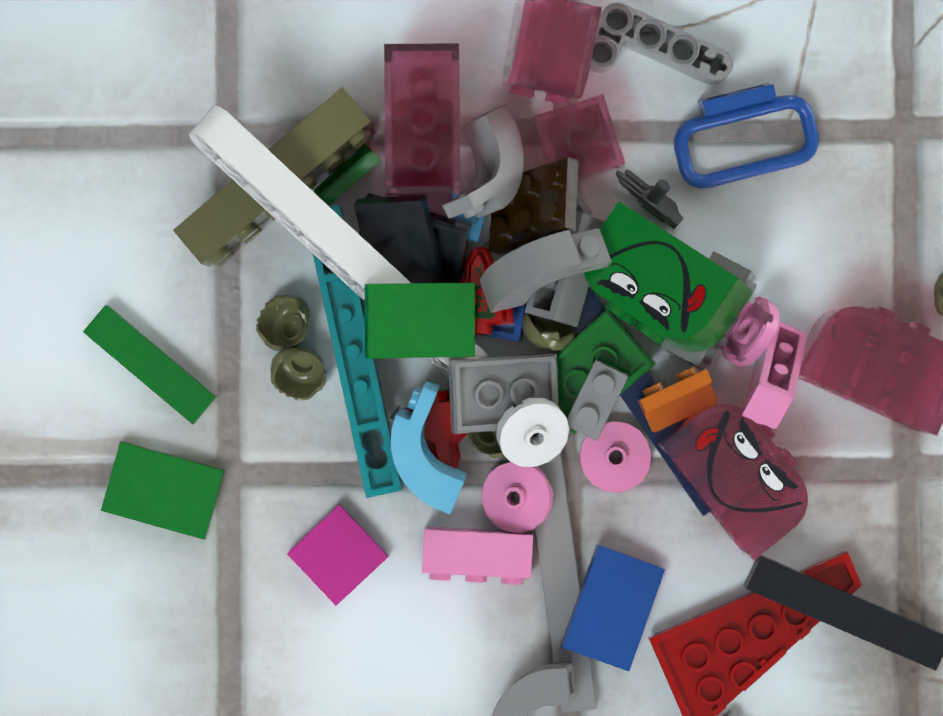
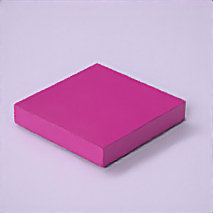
[287,504,389,606]

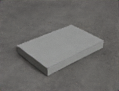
[448,353,559,434]

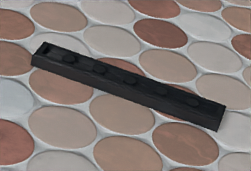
[743,553,943,671]

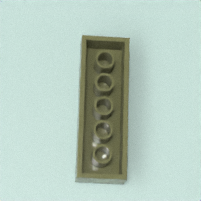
[173,87,375,267]

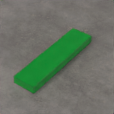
[83,305,217,425]

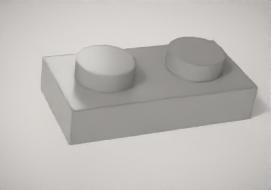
[567,359,629,441]

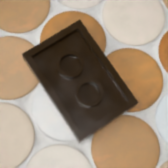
[489,157,578,254]

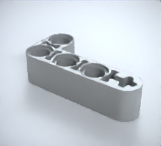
[584,2,733,85]

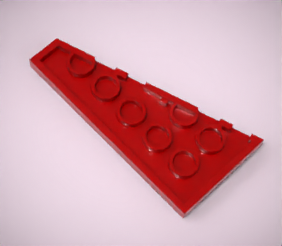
[648,551,862,716]

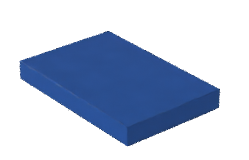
[560,544,665,671]

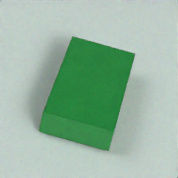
[313,145,381,206]

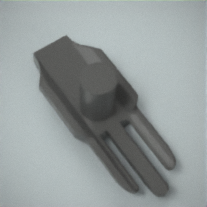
[616,170,683,230]

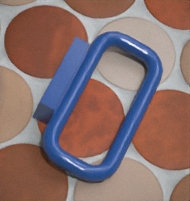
[674,83,819,189]

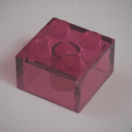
[533,94,626,182]

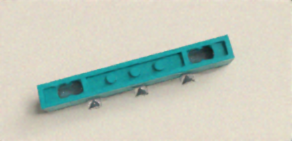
[312,204,404,498]

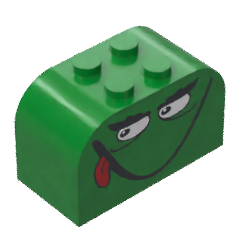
[584,201,753,352]

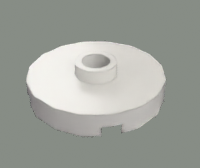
[496,398,569,467]

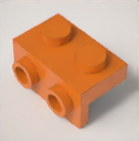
[638,366,718,432]

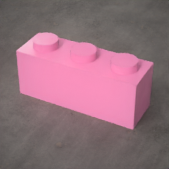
[742,322,808,429]
[422,526,533,585]

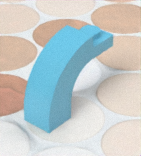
[391,380,467,515]

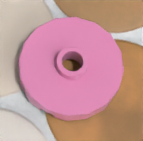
[721,297,779,367]
[579,421,652,493]
[482,462,554,533]

